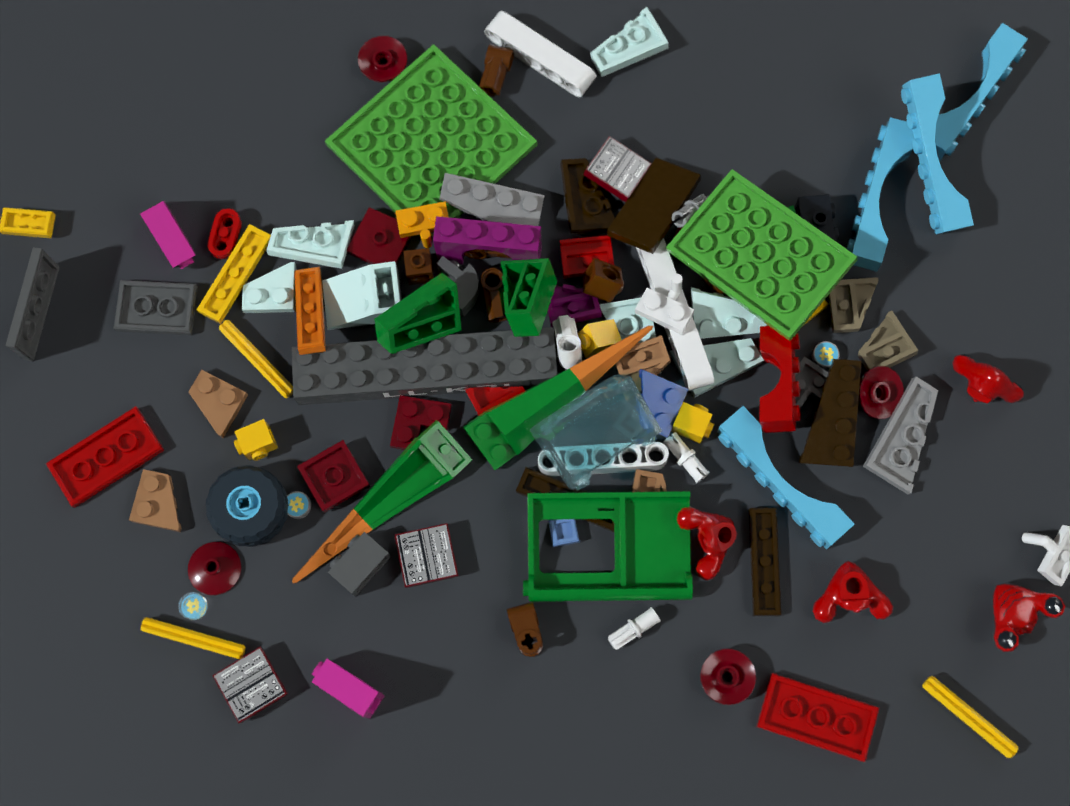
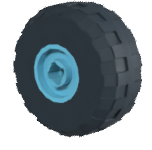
[205,465,289,547]

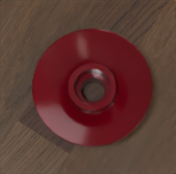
[358,36,407,82]
[859,366,904,419]
[188,542,242,595]
[700,649,756,705]

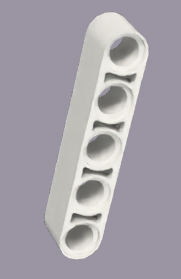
[484,11,596,97]
[538,442,669,477]

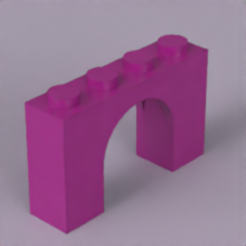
[433,216,542,265]

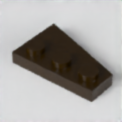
[560,158,615,234]

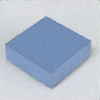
[548,519,579,547]

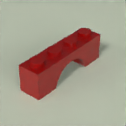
[760,326,800,433]

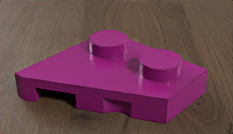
[547,284,602,327]

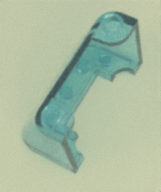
[530,374,662,490]

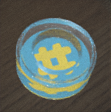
[178,592,207,620]

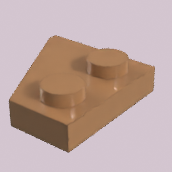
[129,469,182,532]

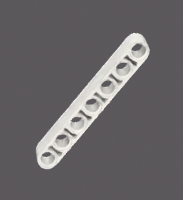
[636,238,714,391]

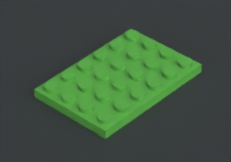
[666,169,857,341]

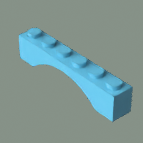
[935,23,1028,161]
[901,73,974,234]
[846,117,914,272]
[717,406,855,550]

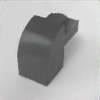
[436,256,480,317]

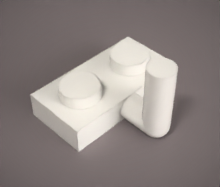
[635,274,694,335]
[1022,525,1070,586]

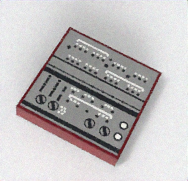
[583,136,652,202]
[395,523,459,588]
[212,647,288,724]

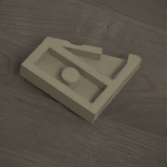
[858,311,918,371]

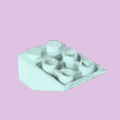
[322,261,402,330]

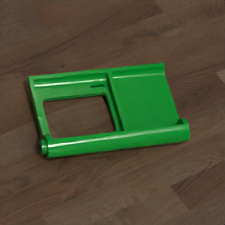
[523,491,693,602]

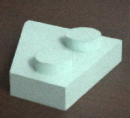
[242,262,296,313]

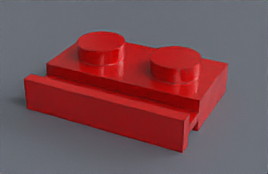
[560,235,614,278]

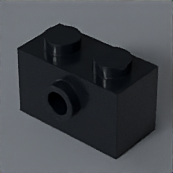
[795,194,839,242]

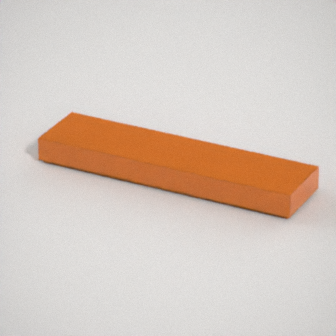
[294,267,326,355]

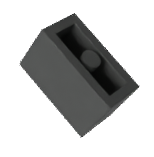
[328,532,391,597]

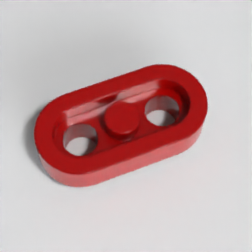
[208,209,242,259]

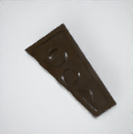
[799,359,861,467]

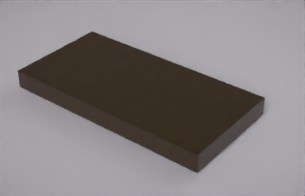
[607,158,701,254]

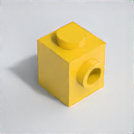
[578,319,622,358]
[671,402,714,444]
[234,419,278,461]

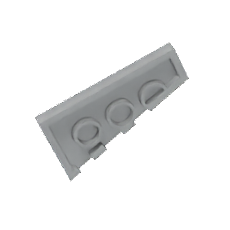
[439,173,544,226]
[863,377,938,495]

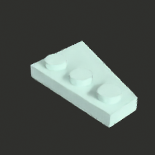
[591,7,668,77]
[267,220,355,269]
[691,287,768,339]
[599,298,661,373]
[669,338,764,398]

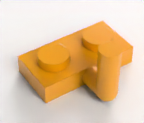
[396,201,449,248]

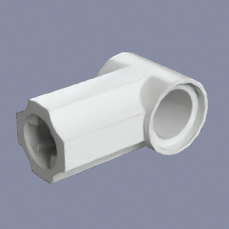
[553,315,582,369]

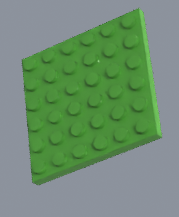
[325,44,537,241]

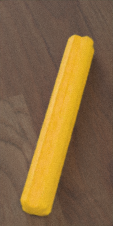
[219,320,293,398]
[141,617,246,659]
[922,676,1019,758]

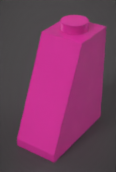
[140,201,196,269]
[312,659,385,719]

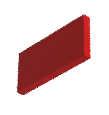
[46,406,164,508]
[756,673,879,762]

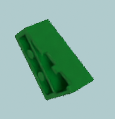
[501,258,557,337]
[374,273,462,354]

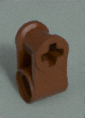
[507,602,543,657]

